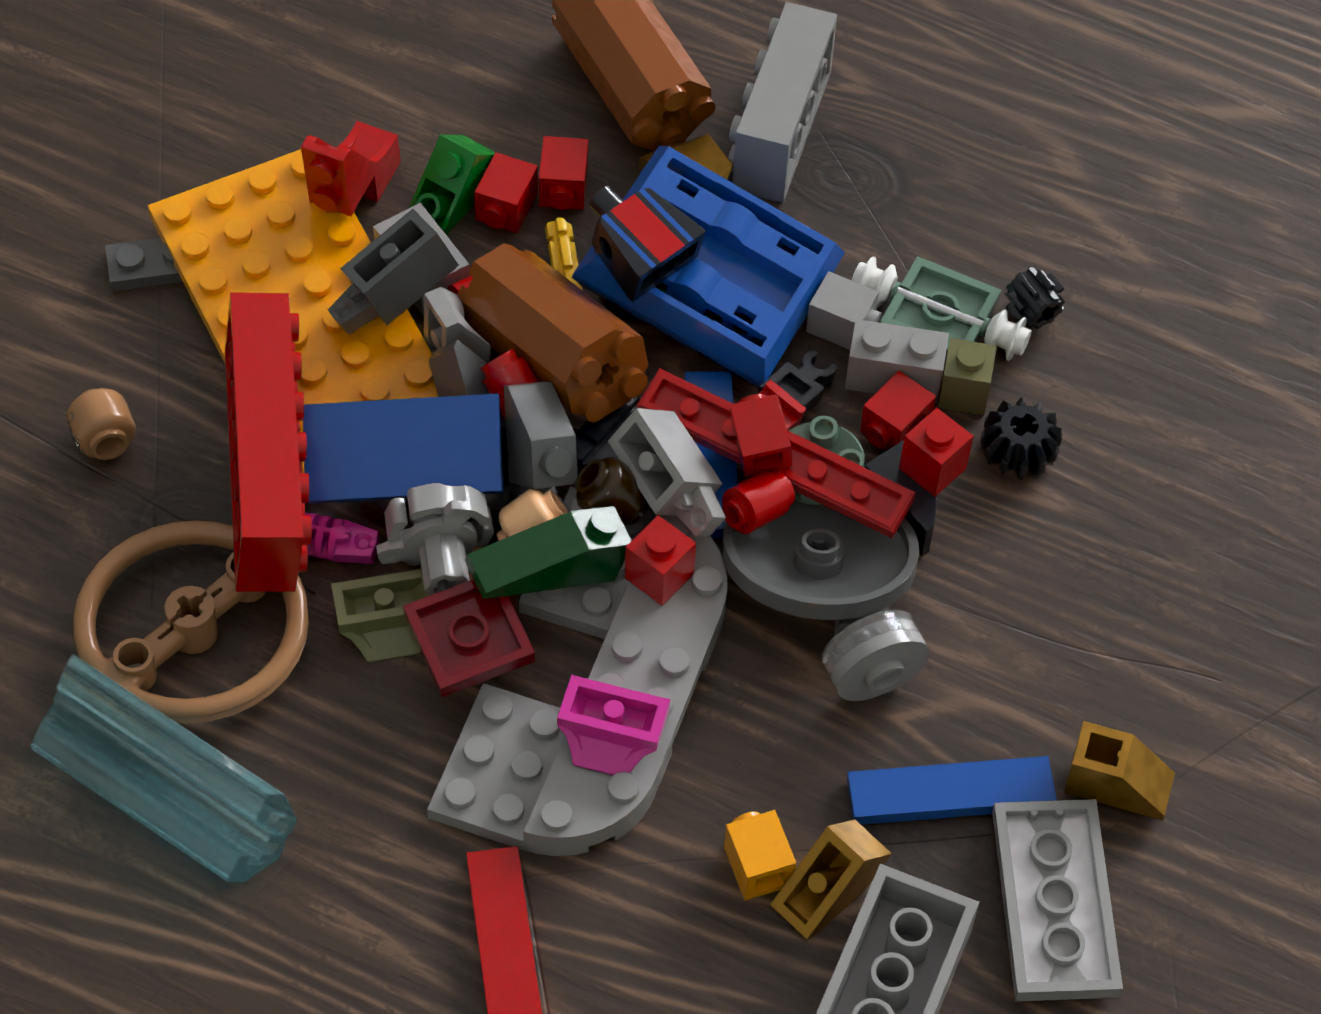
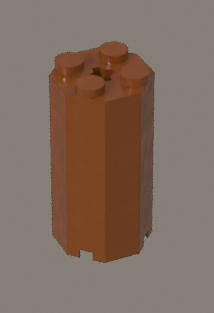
[552,0,716,151]
[458,243,649,422]

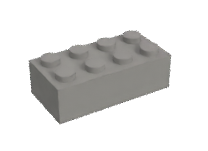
[728,2,837,203]
[816,863,979,1014]

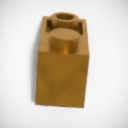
[1064,721,1175,821]

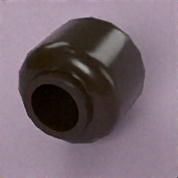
[575,457,648,526]

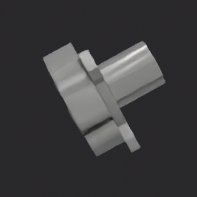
[376,483,494,595]

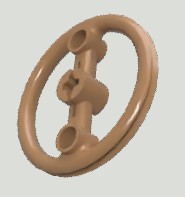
[73,520,309,724]

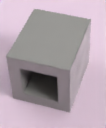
[806,271,882,350]

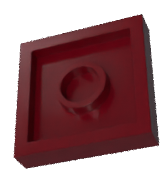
[403,579,535,698]

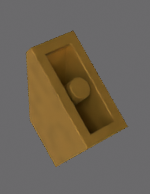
[770,820,892,939]

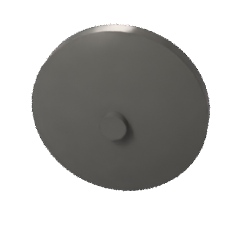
[722,500,919,620]

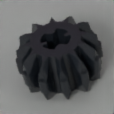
[980,396,1063,480]

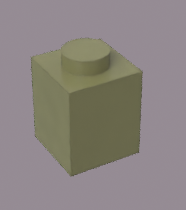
[938,338,997,416]

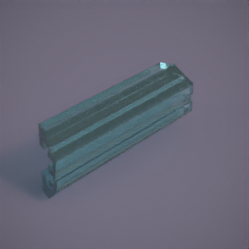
[30,654,297,882]

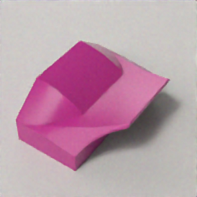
[557,675,670,775]

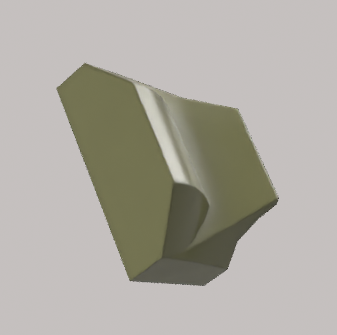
[331,569,430,663]

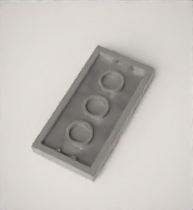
[992,799,1123,1001]

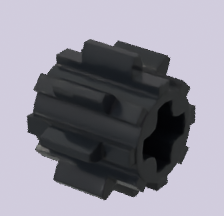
[1004,267,1065,329]

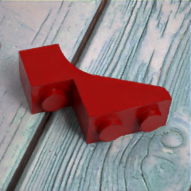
[301,121,401,217]

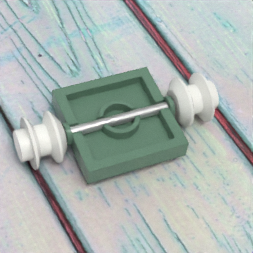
[852,256,1032,361]

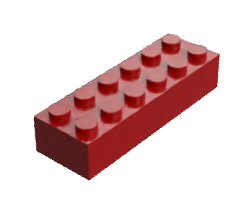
[225,292,312,592]

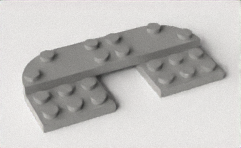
[427,486,727,856]

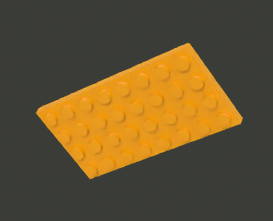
[147,149,438,473]

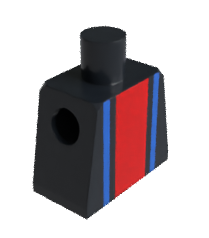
[589,186,706,302]

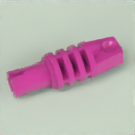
[305,512,380,564]

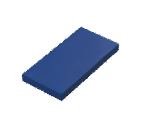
[303,394,503,504]

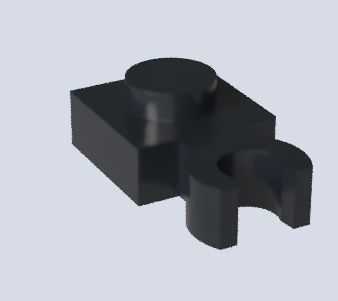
[758,350,837,415]

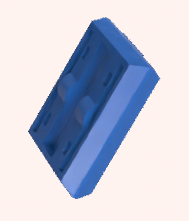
[572,145,845,387]

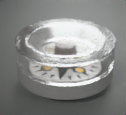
[822,610,930,701]

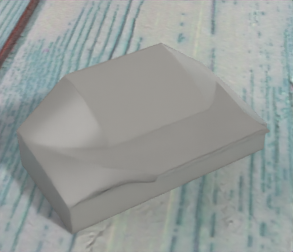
[424,287,491,363]

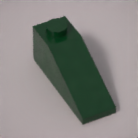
[465,506,632,599]

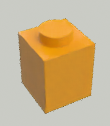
[724,810,797,901]

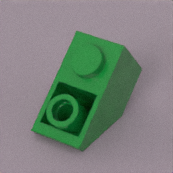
[408,135,495,236]

